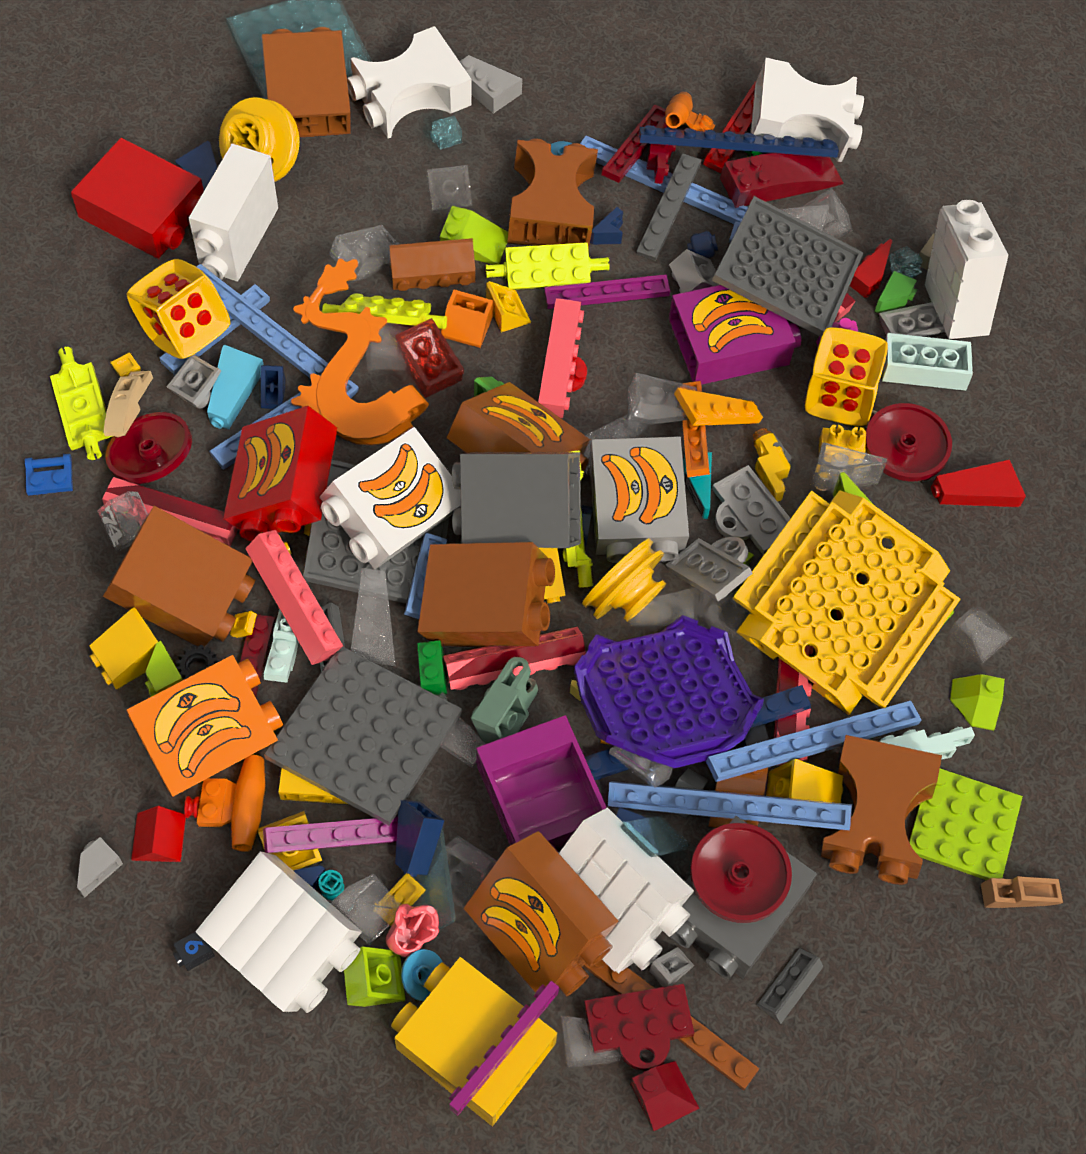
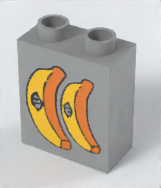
[589,437,689,563]

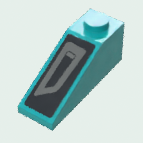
[682,452,712,519]

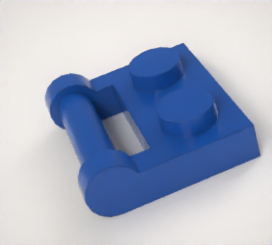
[25,454,73,496]

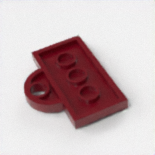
[584,984,695,1071]

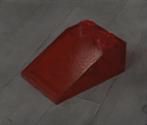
[395,318,464,398]

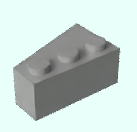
[459,55,522,114]

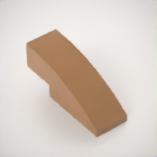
[981,876,1063,908]

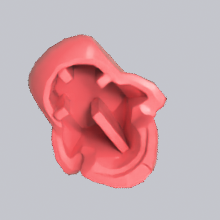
[386,904,439,957]

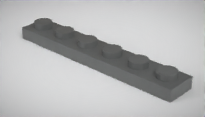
[637,153,701,261]

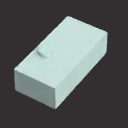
[882,333,973,391]

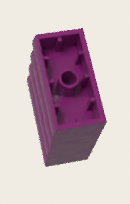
[476,715,607,853]

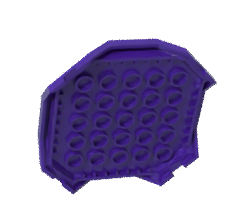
[574,615,764,768]

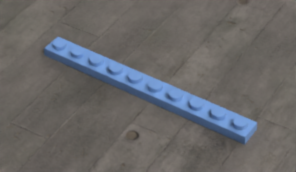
[580,136,748,224]
[197,264,359,399]
[706,701,921,782]
[608,781,852,830]

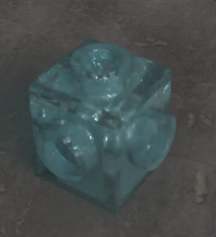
[430,115,462,150]
[889,246,922,278]

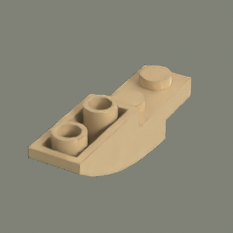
[104,371,153,437]

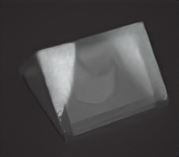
[427,165,472,211]

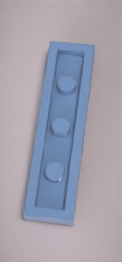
[404,533,447,619]

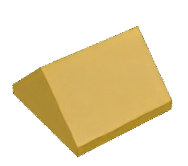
[486,281,531,332]

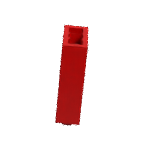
[931,460,1026,507]

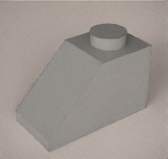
[77,837,123,898]

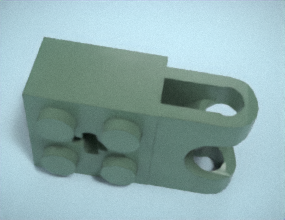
[471,657,538,744]

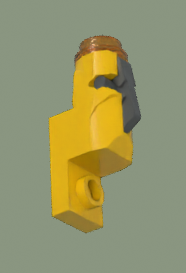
[752,428,792,502]

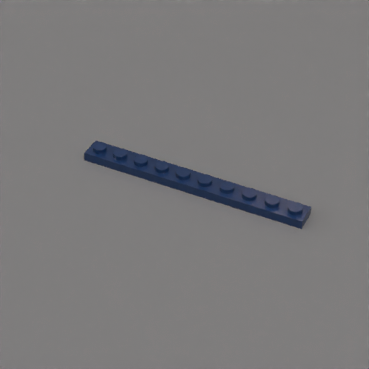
[639,125,839,158]
[584,685,811,781]

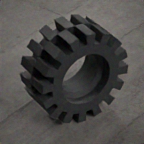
[176,645,218,680]

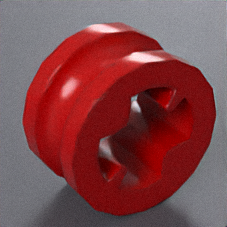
[184,796,200,818]

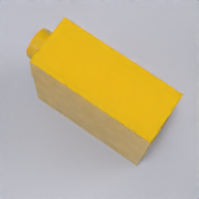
[391,957,557,1127]

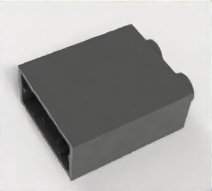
[452,452,581,548]
[670,816,817,979]

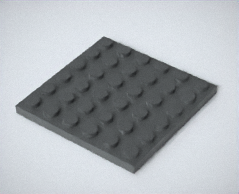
[712,196,863,337]
[302,460,449,604]
[264,647,462,825]

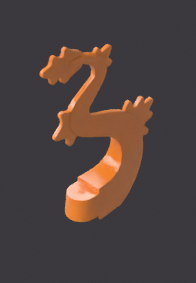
[291,259,429,445]

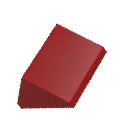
[131,806,186,862]

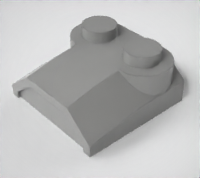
[167,354,221,408]

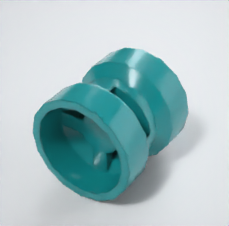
[318,870,344,900]

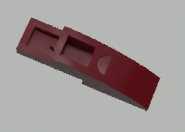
[646,121,676,184]

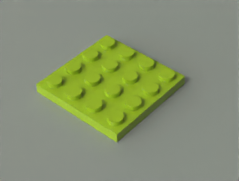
[909,769,1023,880]

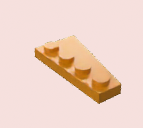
[674,388,763,426]

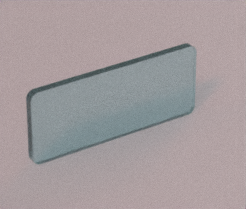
[620,816,690,857]
[419,827,456,930]

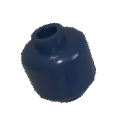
[687,231,718,258]

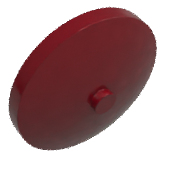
[865,403,952,481]
[105,412,192,484]
[690,823,792,923]

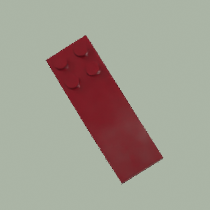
[720,153,844,208]

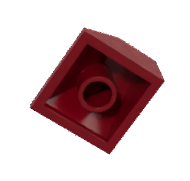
[630,1061,699,1131]

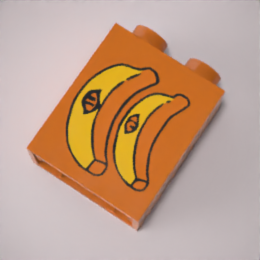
[126,655,283,797]

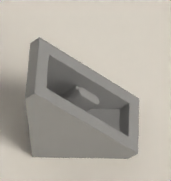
[649,947,694,987]

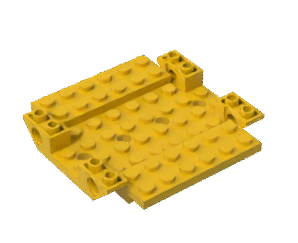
[732,490,960,715]

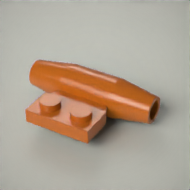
[665,92,715,132]
[197,755,265,852]

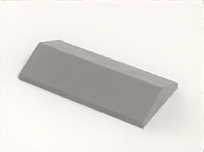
[879,302,945,337]

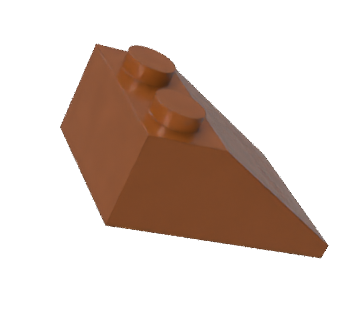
[708,767,768,828]

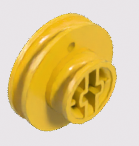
[219,97,299,182]
[582,538,666,622]

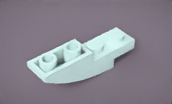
[264,610,299,683]
[880,727,975,759]

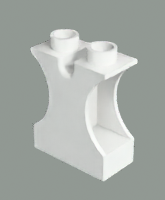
[347,26,471,138]
[751,58,864,162]

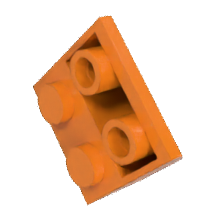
[441,290,494,348]

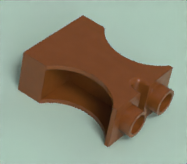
[507,139,598,249]
[821,735,942,885]

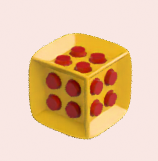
[127,259,231,359]
[805,327,888,426]

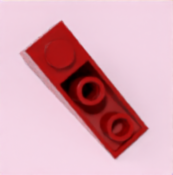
[849,239,892,298]

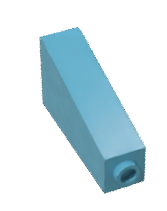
[207,345,263,429]

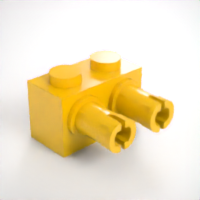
[818,425,866,466]

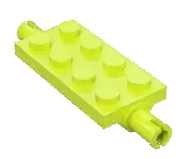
[485,243,609,290]
[322,294,447,330]
[50,347,113,460]
[563,451,593,587]

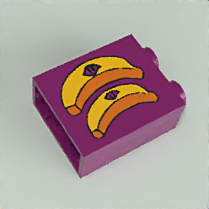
[669,285,801,385]

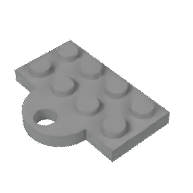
[712,465,791,554]
[666,537,753,601]

